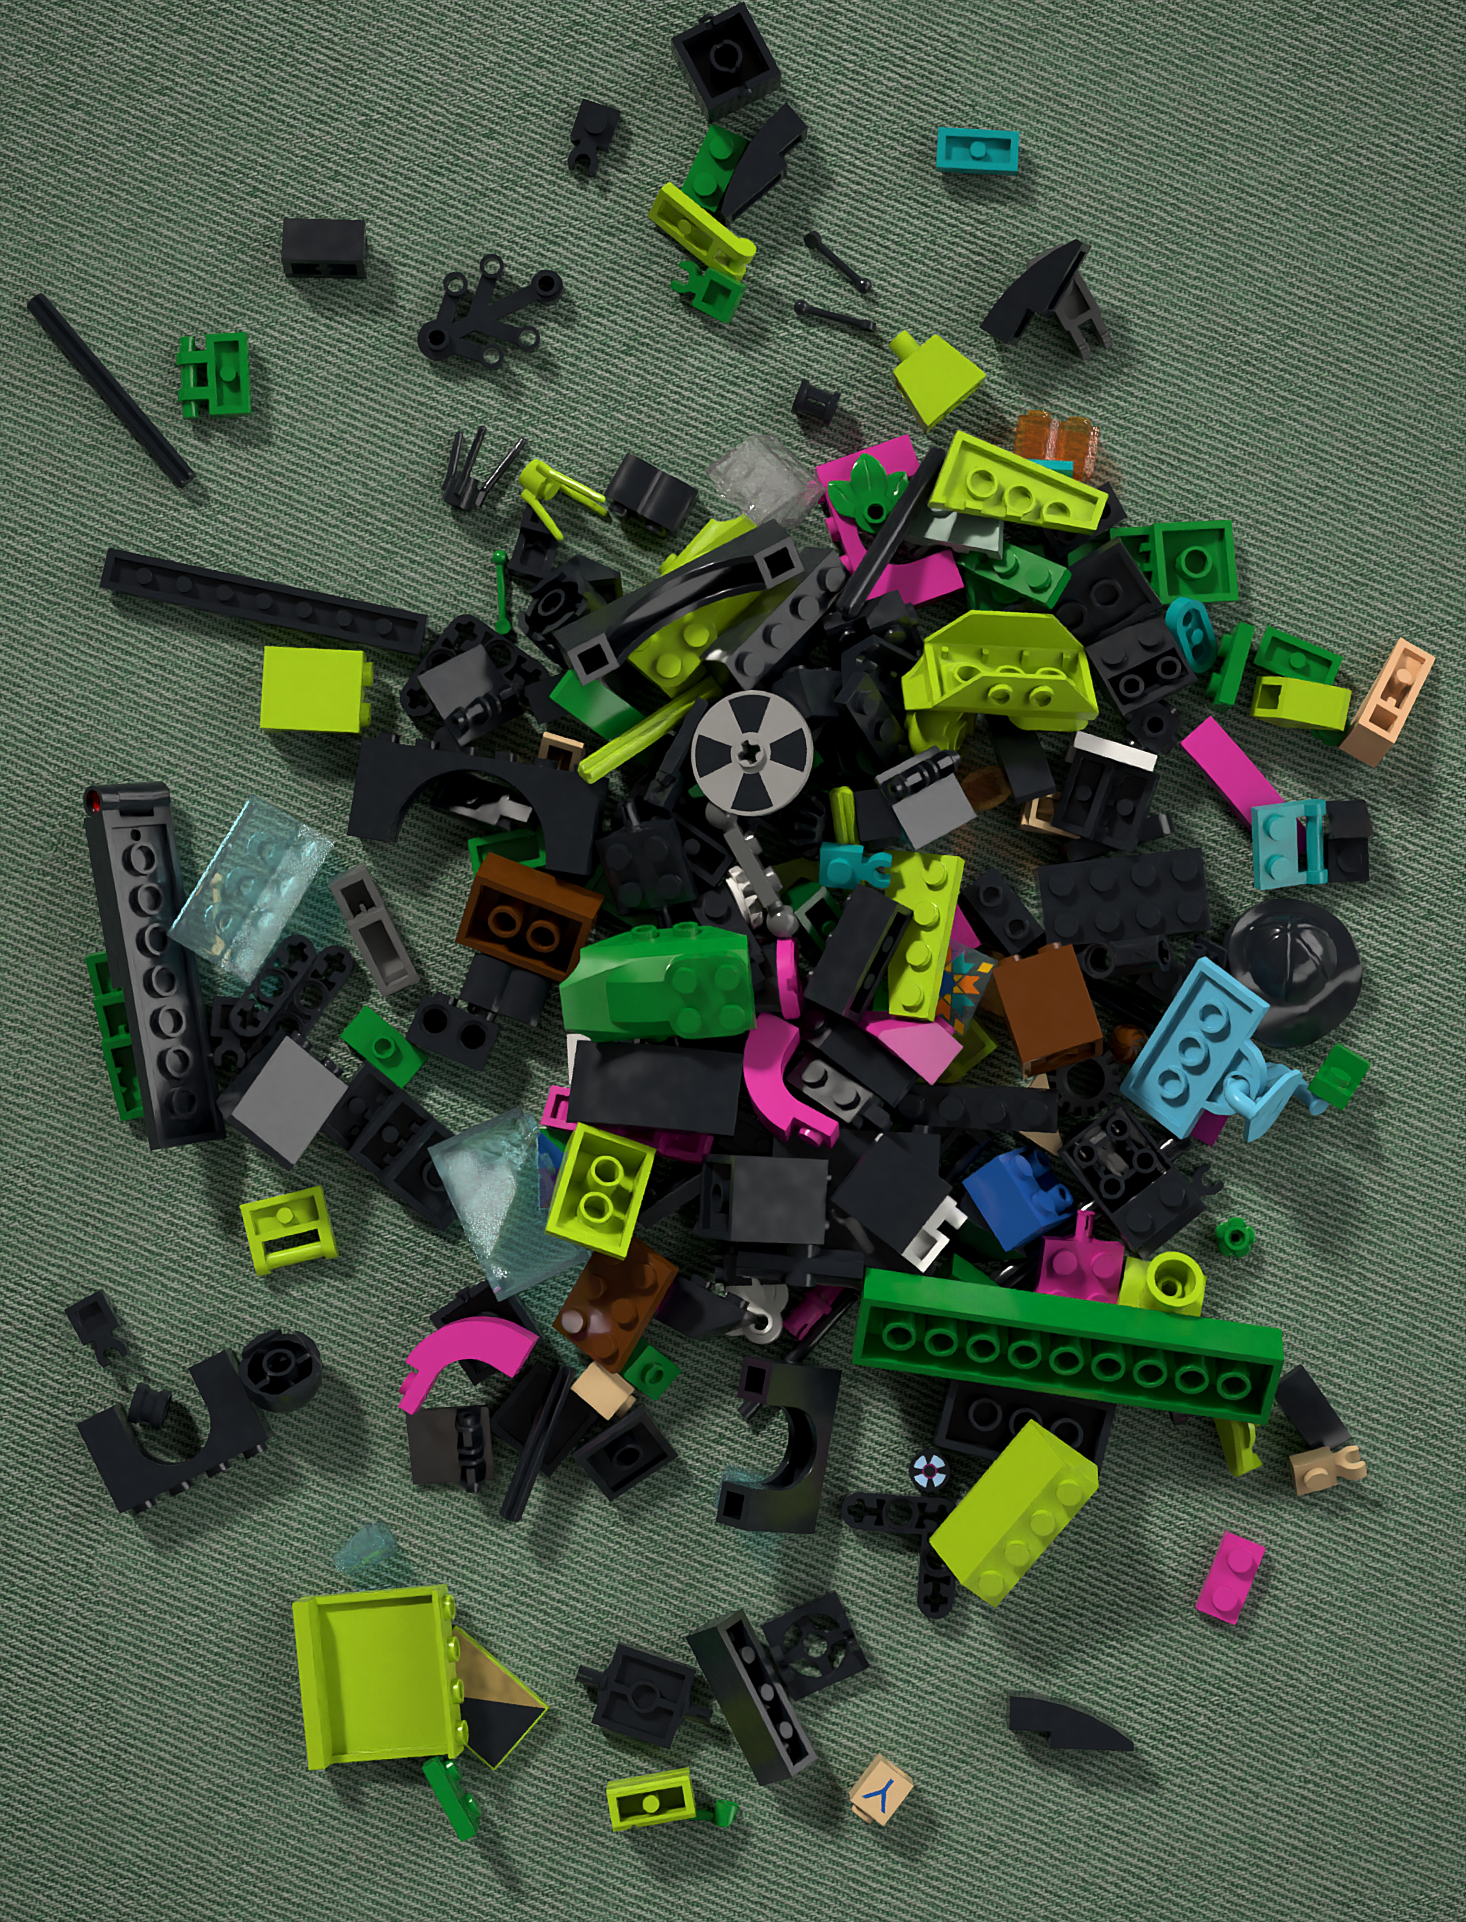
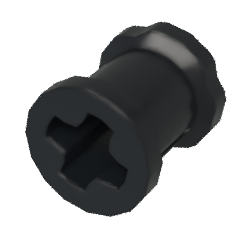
[791,378,842,427]

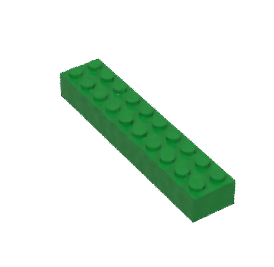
[851,1267,1284,1425]

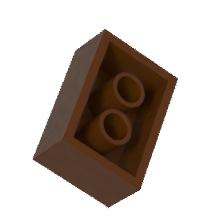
[455,852,604,982]

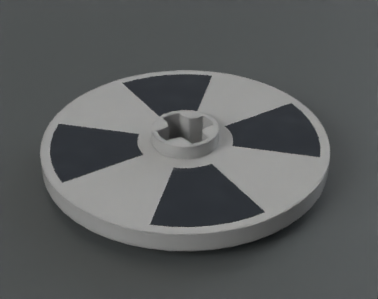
[691,690,813,817]

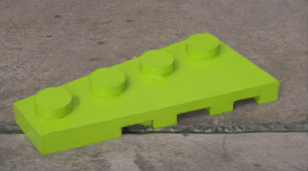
[927,430,1109,535]

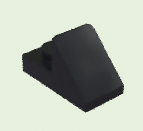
[1323,800,1374,883]

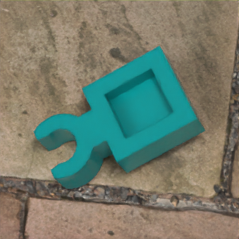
[819,842,892,890]

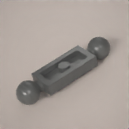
[705,801,799,938]

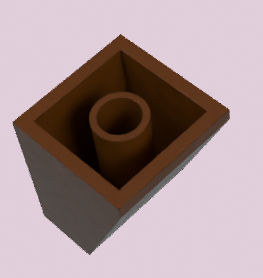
[992,942,1103,1079]

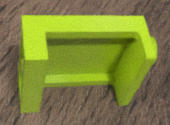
[260,646,374,737]

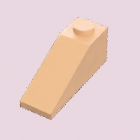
[1339,637,1435,768]

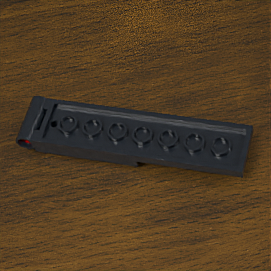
[83,781,227,1151]

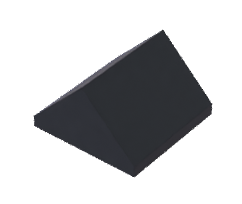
[573,1402,678,1502]

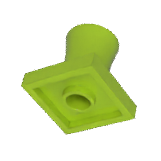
[1116,1252,1207,1317]

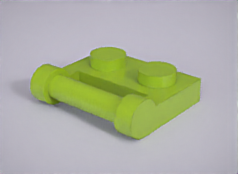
[240,1185,339,1277]

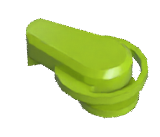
[1214,1418,1263,1477]

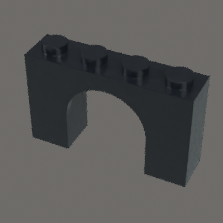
[76,1347,274,1516]
[716,1356,842,1534]

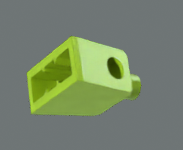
[888,330,986,434]

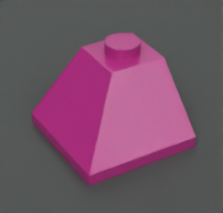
[847,1011,963,1085]

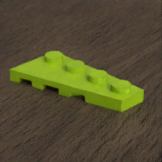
[884,849,965,1022]

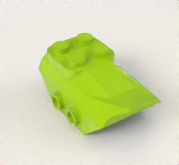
[626,514,763,700]
[901,610,1099,732]

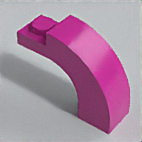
[743,1012,840,1149]
[398,1316,539,1415]

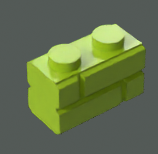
[606,1767,696,1832]

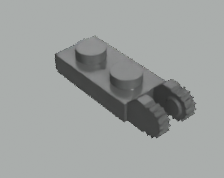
[1026,242,1113,362]

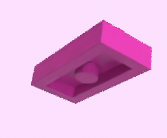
[1195,1530,1266,1625]

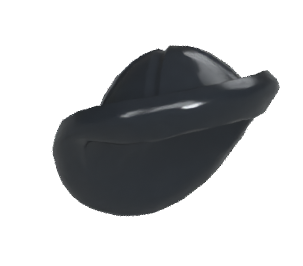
[1223,898,1363,1048]

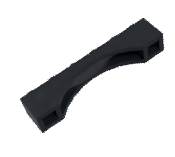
[552,518,805,686]

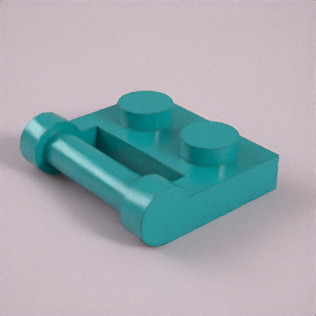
[1251,799,1328,890]

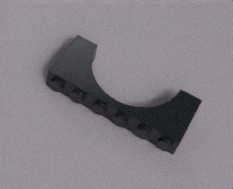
[347,732,610,876]

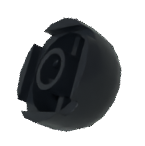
[238,1329,322,1414]

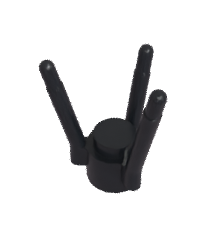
[440,425,527,513]

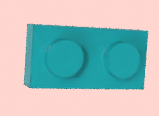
[935,127,1020,176]

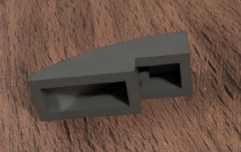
[328,862,420,997]

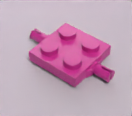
[1033,1210,1125,1304]

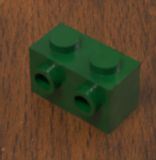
[780,876,843,967]

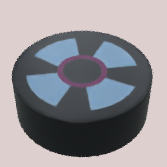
[908,1449,950,1492]

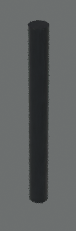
[737,1288,859,1421]

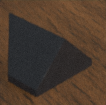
[937,1172,1027,1263]

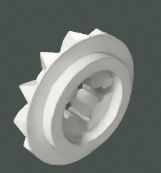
[724,866,764,930]

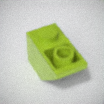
[1249,676,1352,731]

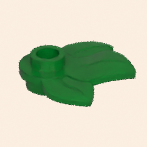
[827,453,909,535]

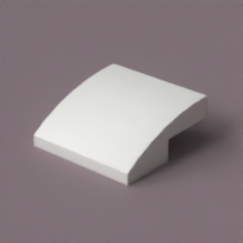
[1063,731,1157,771]

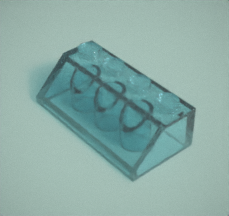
[167,794,335,984]

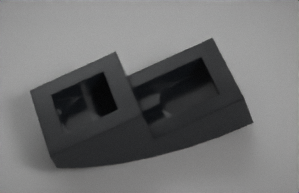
[1274,1364,1352,1451]

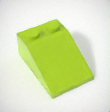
[544,1122,657,1261]

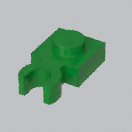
[670,261,747,324]

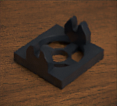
[760,1590,870,1701]

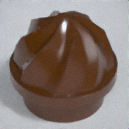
[1107,1024,1148,1065]

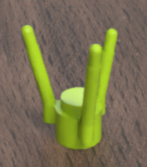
[518,458,608,541]

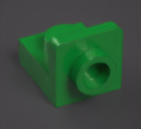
[1307,1043,1371,1111]

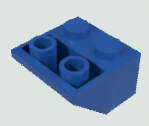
[962,1144,1077,1252]

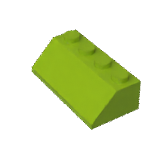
[929,1419,1099,1608]

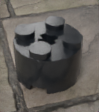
[518,571,608,669]

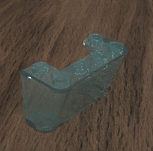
[427,1106,591,1302]

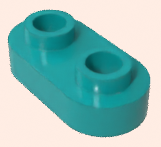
[1165,597,1218,673]

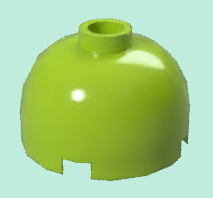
[904,710,978,759]

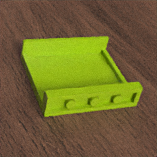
[292,1584,469,1770]

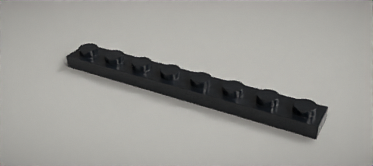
[100,548,429,657]

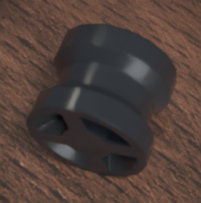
[128,1382,173,1431]

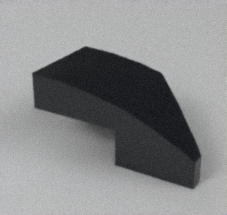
[508,503,559,583]

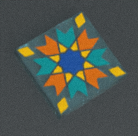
[935,938,999,1037]

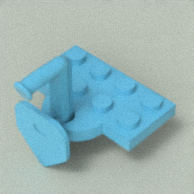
[1119,957,1330,1143]

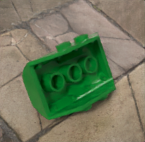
[559,922,757,1043]

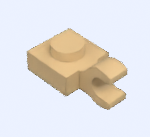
[1289,1446,1367,1496]

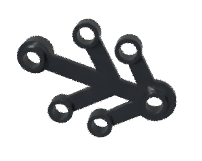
[417,254,564,371]

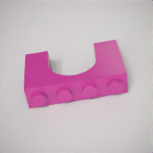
[810,434,964,610]

